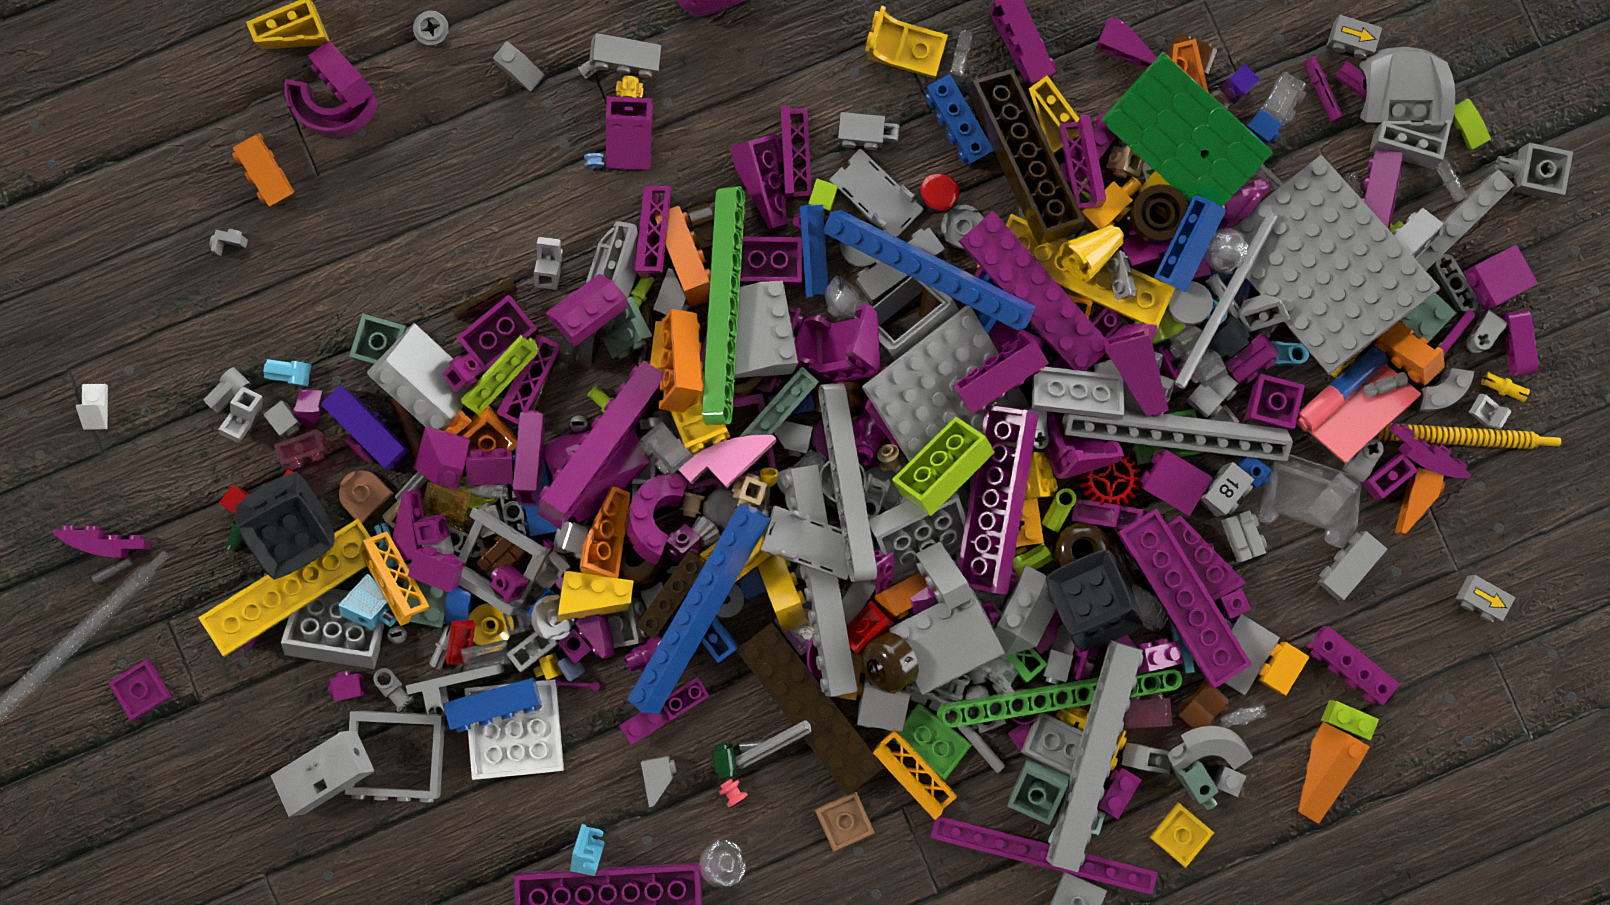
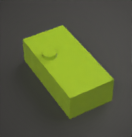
[892,416,995,516]

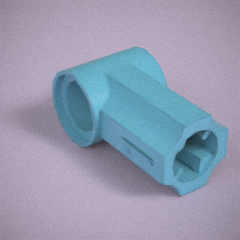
[263,359,312,387]

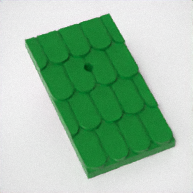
[1102,51,1273,207]

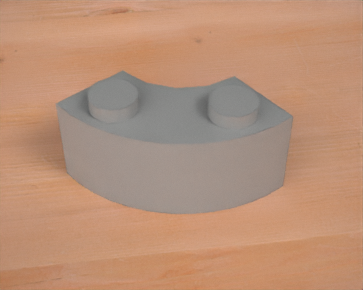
[1416,368,1474,412]

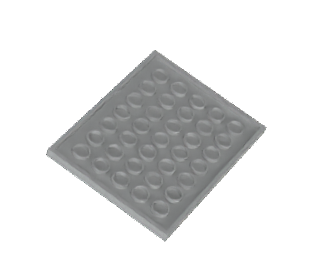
[1214,155,1440,375]

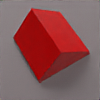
[846,600,896,656]

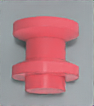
[719,778,747,807]

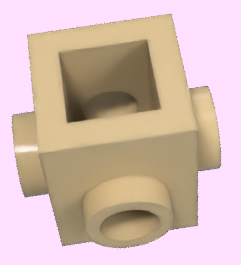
[1106,144,1144,178]
[732,473,767,506]

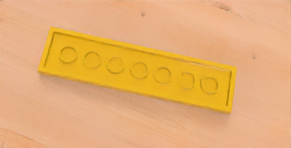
[1006,214,1175,328]
[198,519,378,657]

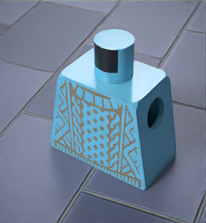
[339,574,397,629]

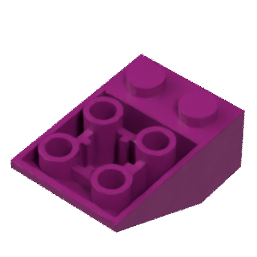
[606,97,653,170]

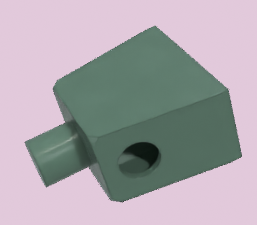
[1171,760,1218,810]

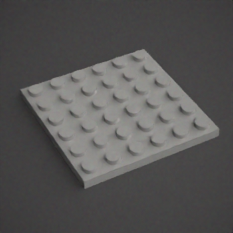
[862,306,1030,462]

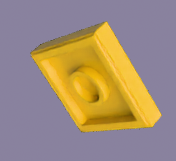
[1149,803,1214,868]

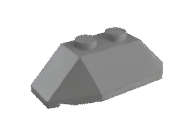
[586,221,639,297]
[993,565,1056,656]

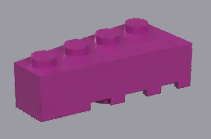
[953,330,1049,414]

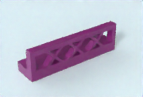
[781,105,812,198]
[1059,114,1106,210]
[635,186,672,278]
[496,334,562,425]

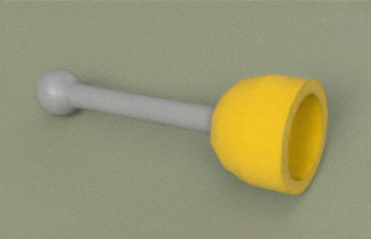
[760,468,778,517]

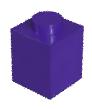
[1219,64,1260,104]

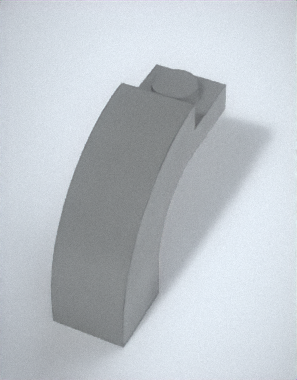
[1167,726,1253,772]

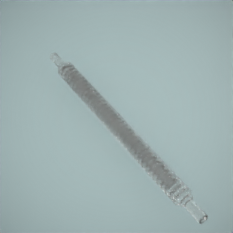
[0,551,170,722]

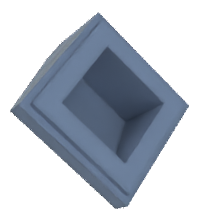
[557,656,585,681]

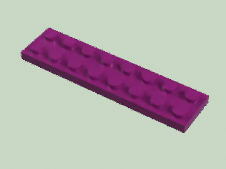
[958,211,1106,371]
[1117,508,1252,689]

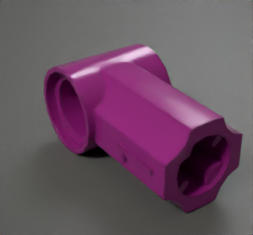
[1334,61,1367,100]

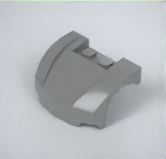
[1359,46,1455,123]

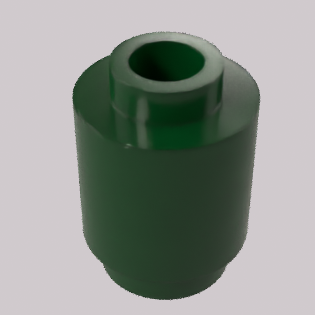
[711,743,737,778]

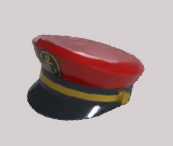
[917,173,959,213]

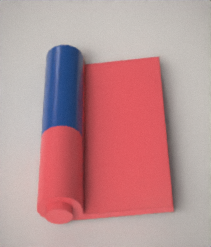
[1296,346,1421,464]

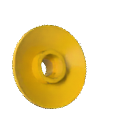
[469,603,513,648]

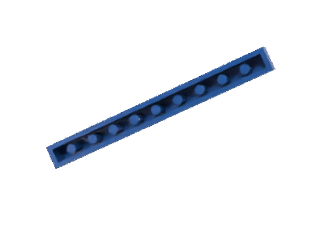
[823,210,1036,331]
[627,503,771,714]

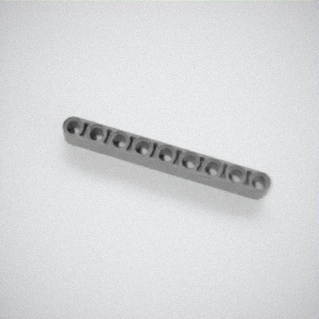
[819,383,877,582]

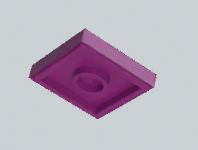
[108,658,172,721]

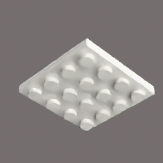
[465,679,564,780]

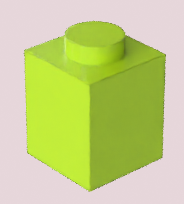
[808,179,838,215]

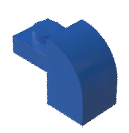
[444,585,475,625]

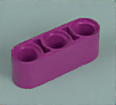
[1502,310,1539,376]

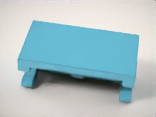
[570,824,604,876]

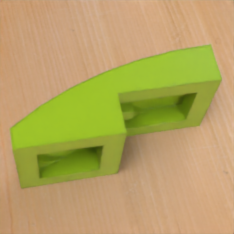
[1453,99,1491,150]

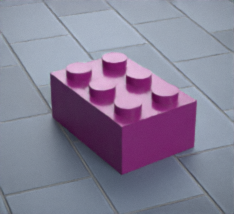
[740,237,802,287]
[456,295,541,372]

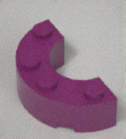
[284,79,379,137]
[625,474,688,565]

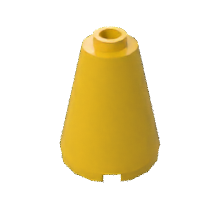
[1060,225,1124,283]

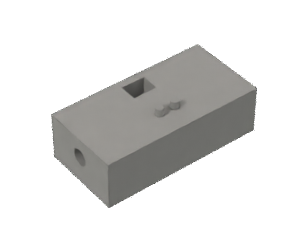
[271,730,374,817]

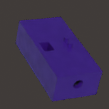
[321,385,412,471]

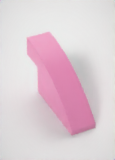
[678,435,777,488]

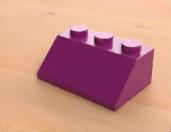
[546,274,628,347]

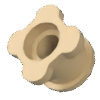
[877,444,905,473]
[679,492,705,518]

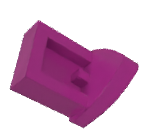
[292,390,324,428]

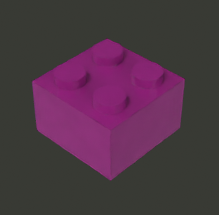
[1245,374,1305,431]

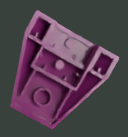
[544,429,650,524]

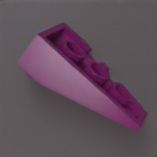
[729,134,787,229]
[1117,237,1213,270]

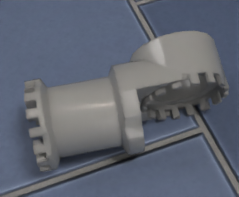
[374,668,414,712]

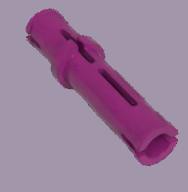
[1303,56,1344,122]

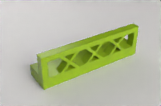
[461,335,539,415]

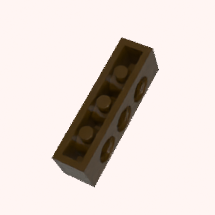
[636,550,707,639]

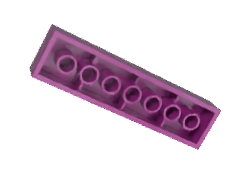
[537,361,664,530]
[958,405,1039,594]
[514,862,702,905]

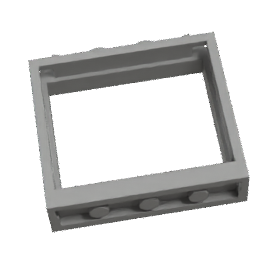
[345,710,445,802]

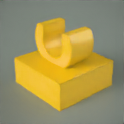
[533,653,563,680]

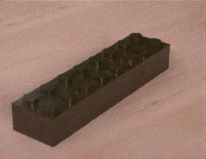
[968,69,1085,246]
[736,622,884,796]

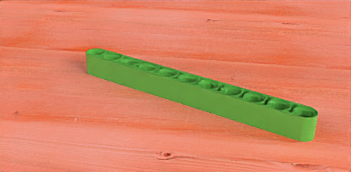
[702,186,745,426]
[937,667,1182,727]

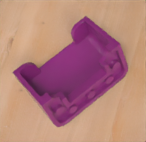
[795,304,881,384]
[1031,402,1124,479]

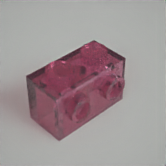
[274,429,331,470]
[1123,693,1172,729]

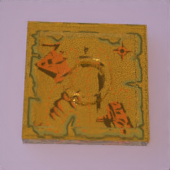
[423,480,473,532]

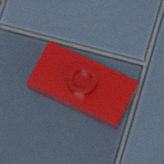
[445,620,476,665]

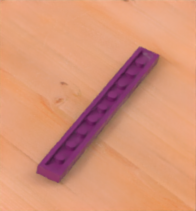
[930,816,1158,895]

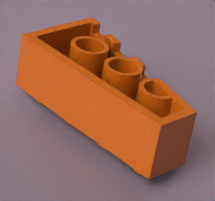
[654,206,711,308]
[659,309,704,413]

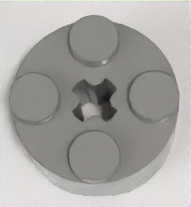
[553,520,592,559]

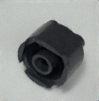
[1205,316,1254,366]

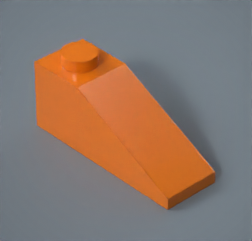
[1395,467,1445,534]

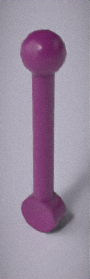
[555,678,600,691]

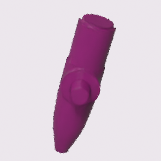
[345,436,374,463]

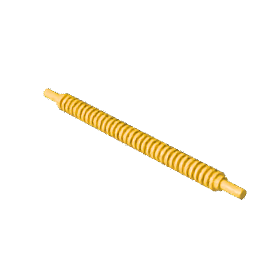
[1302,423,1561,449]

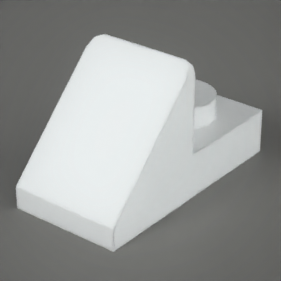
[76,384,108,430]

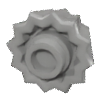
[692,516,721,547]

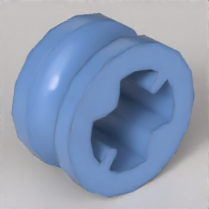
[584,153,604,169]

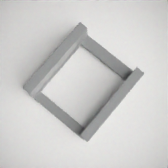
[855,277,959,361]
[458,508,550,616]

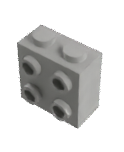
[857,675,910,731]

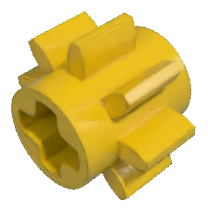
[616,76,643,98]

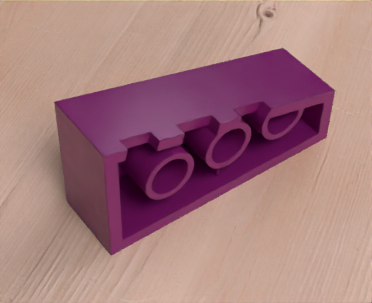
[989,0,1056,88]

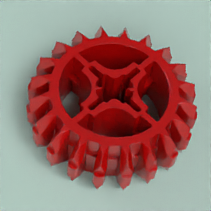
[1079,454,1141,505]

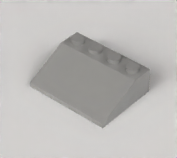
[734,281,798,378]
[367,323,473,431]
[868,492,966,584]
[889,587,1005,695]
[281,589,385,669]

